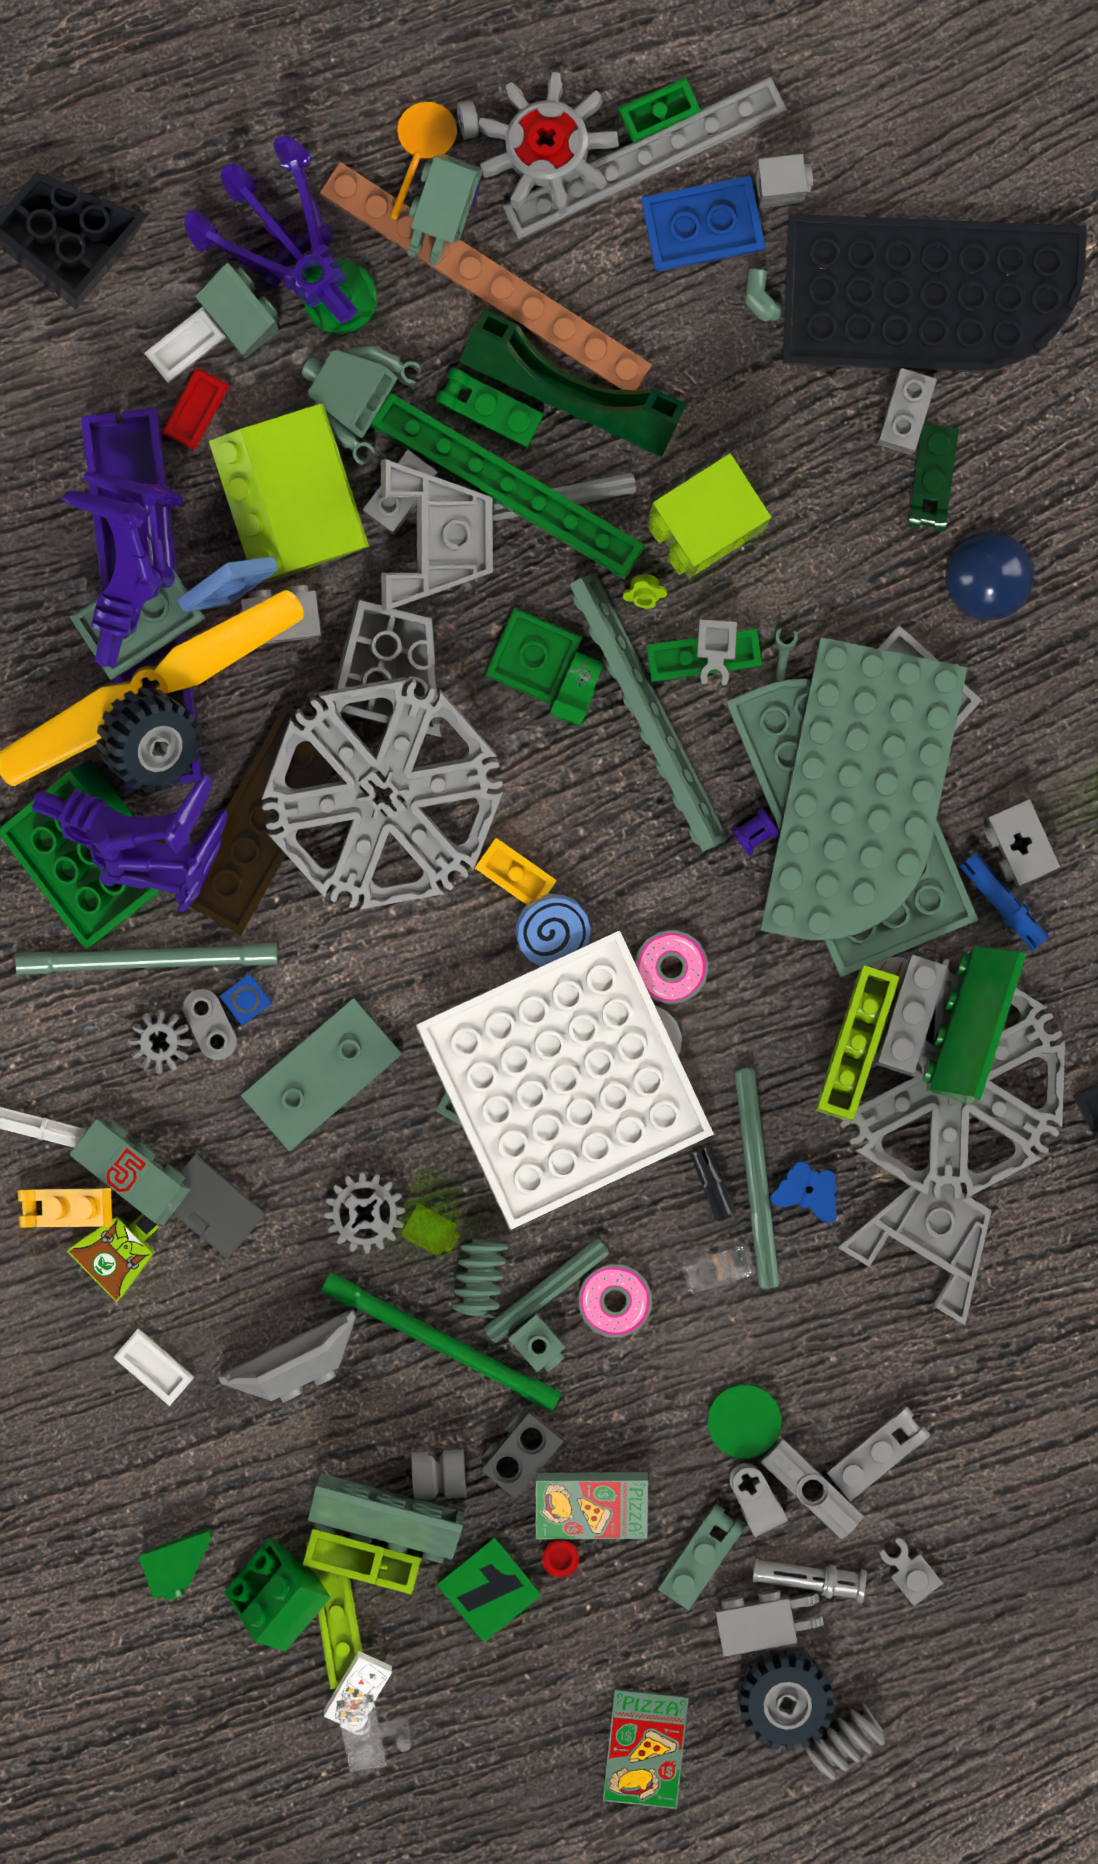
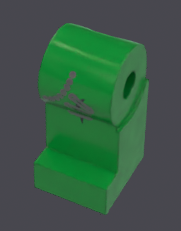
[549,651,605,727]

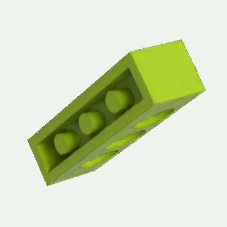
[815,965,900,1122]

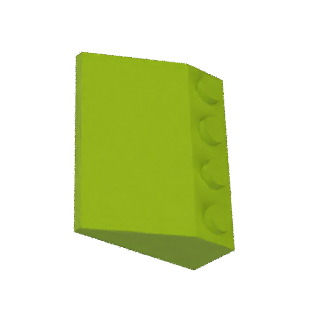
[209,404,369,583]

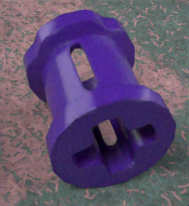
[731,808,780,856]

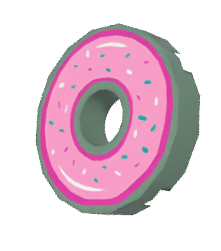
[635,930,709,1004]
[578,1264,652,1338]

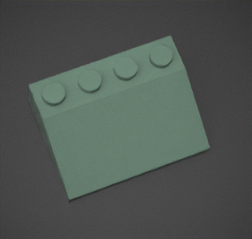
[308,1473,465,1563]

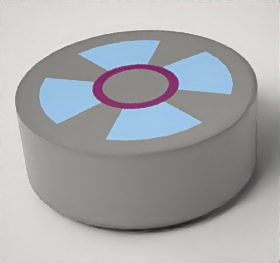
[457,101,479,140]

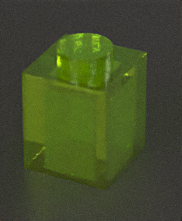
[400,1201,461,1257]

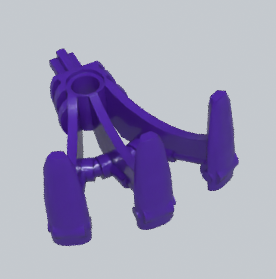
[184,136,358,325]
[62,472,183,668]
[32,774,228,912]

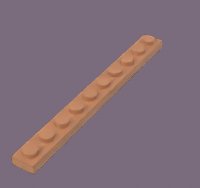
[320,162,652,390]

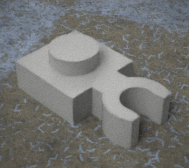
[697,619,737,686]
[879,1536,943,1606]

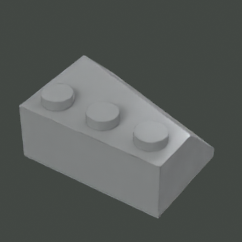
[333,600,441,737]

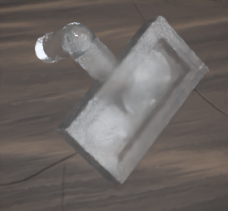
[336,1694,411,1772]

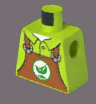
[67,1213,160,1302]

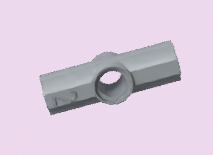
[760,1438,864,1540]

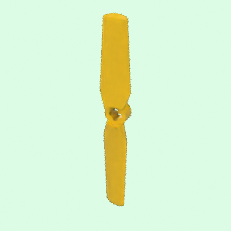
[0,590,304,786]

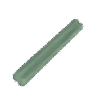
[484,1239,609,1342]

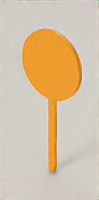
[390,102,457,220]

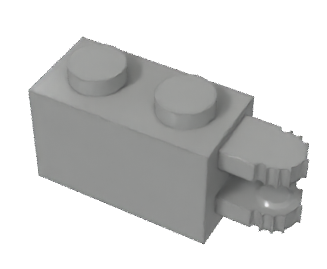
[714,1590,824,1657]

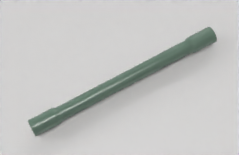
[15,942,278,975]

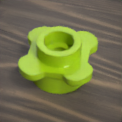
[623,574,667,609]

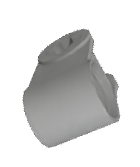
[729,1462,788,1538]

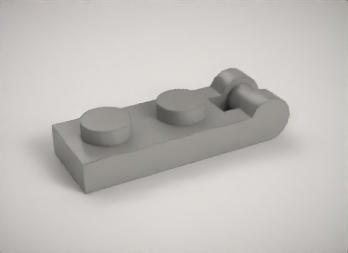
[826,1406,930,1502]

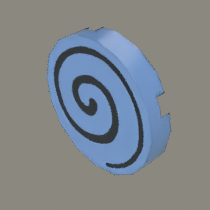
[515,894,591,967]

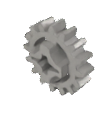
[324,1172,406,1254]

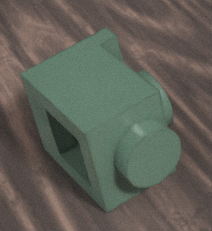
[508,1312,565,1372]

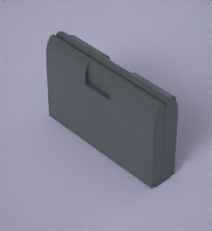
[173,1154,266,1259]

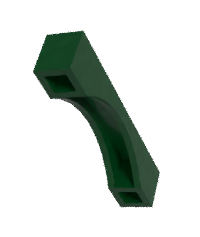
[459,309,687,457]

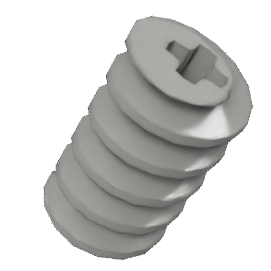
[804,1701,886,1780]

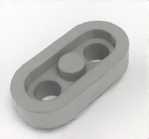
[183,989,237,1060]

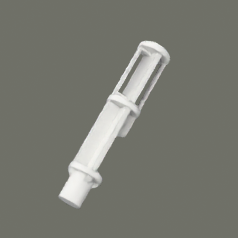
[0,1106,88,1148]

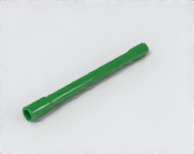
[321,1272,562,1412]

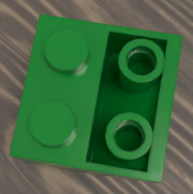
[224,1538,331,1652]

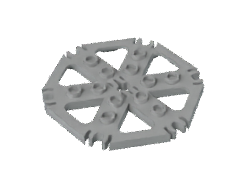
[262,677,503,910]
[840,959,1065,1199]

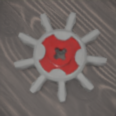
[478,72,619,214]

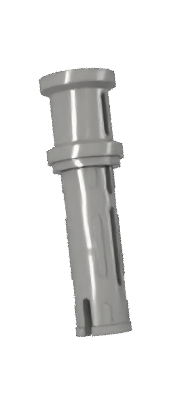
[752,1559,867,1603]

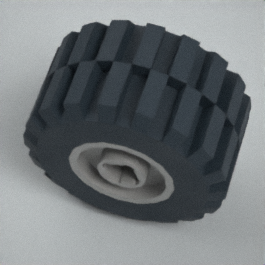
[97,688,202,792]
[737,1649,834,1751]

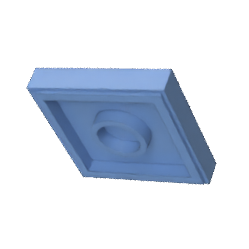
[177,556,279,612]

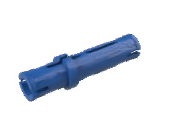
[959,851,1050,952]

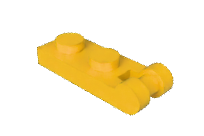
[18,1188,112,1228]

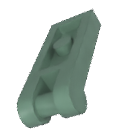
[658,1503,747,1611]

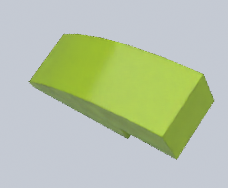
[303,1529,422,1595]

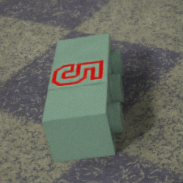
[69,1119,190,1225]

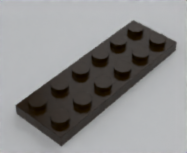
[189,704,335,935]

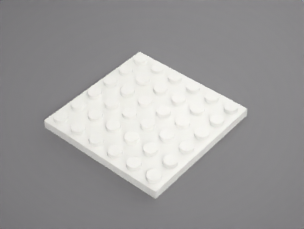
[416,931,714,1230]

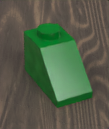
[138,1527,214,1601]

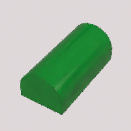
[617,77,701,143]

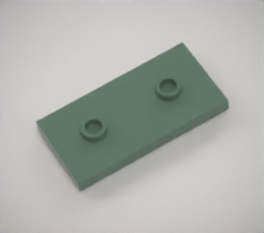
[241,998,402,1152]

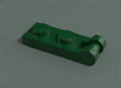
[908,424,959,532]

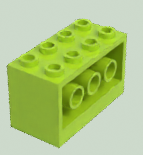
[647,453,772,579]

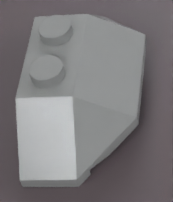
[218,1308,357,1403]

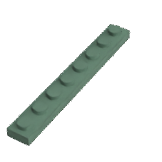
[569,573,728,852]

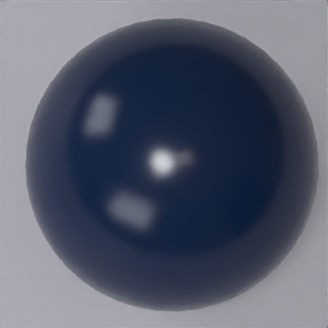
[945,532,1034,621]

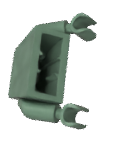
[302,345,421,464]

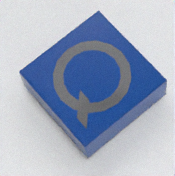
[220,974,272,1026]

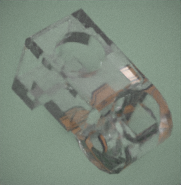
[680,1244,756,1294]

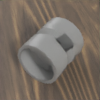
[411,1449,467,1501]

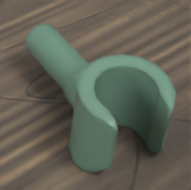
[774,628,798,681]

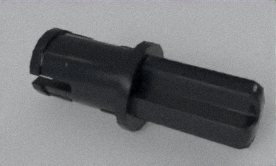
[689,1146,736,1221]

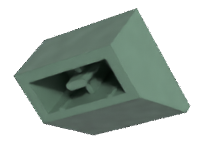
[196,263,280,359]

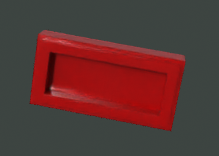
[161,367,230,452]

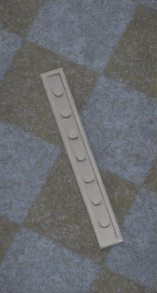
[502,77,787,241]

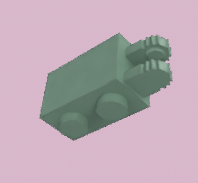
[407,154,483,266]

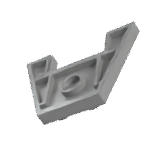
[381,459,493,611]
[837,1182,992,1325]

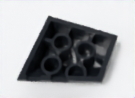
[0,172,147,309]

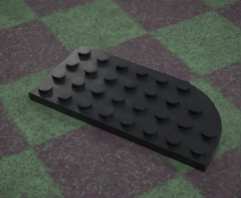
[782,214,1087,372]

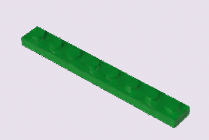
[371,393,644,579]

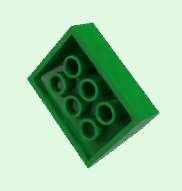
[0,759,164,950]
[923,946,1027,1105]

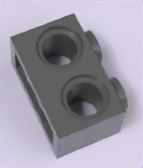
[480,1410,564,1499]

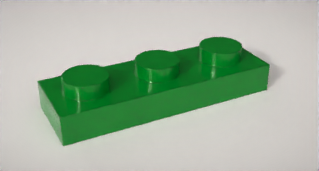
[646,629,762,683]

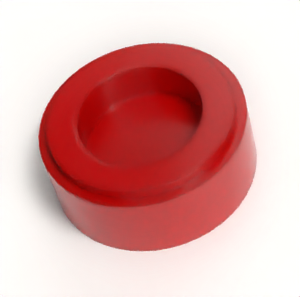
[542,1539,579,1577]

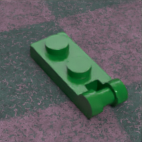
[435,367,544,448]

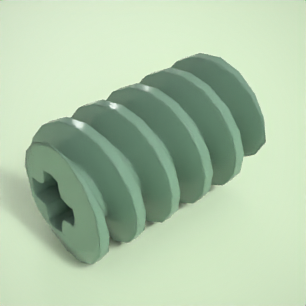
[452,1238,508,1318]

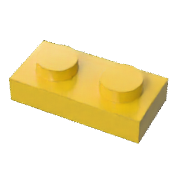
[475,838,557,905]

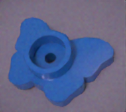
[770,1161,837,1223]

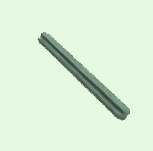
[735,1067,779,1289]

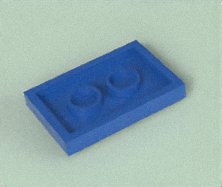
[641,175,766,273]

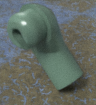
[745,269,782,322]

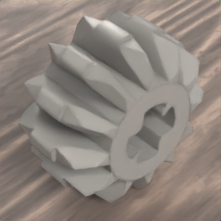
[128,1010,193,1074]

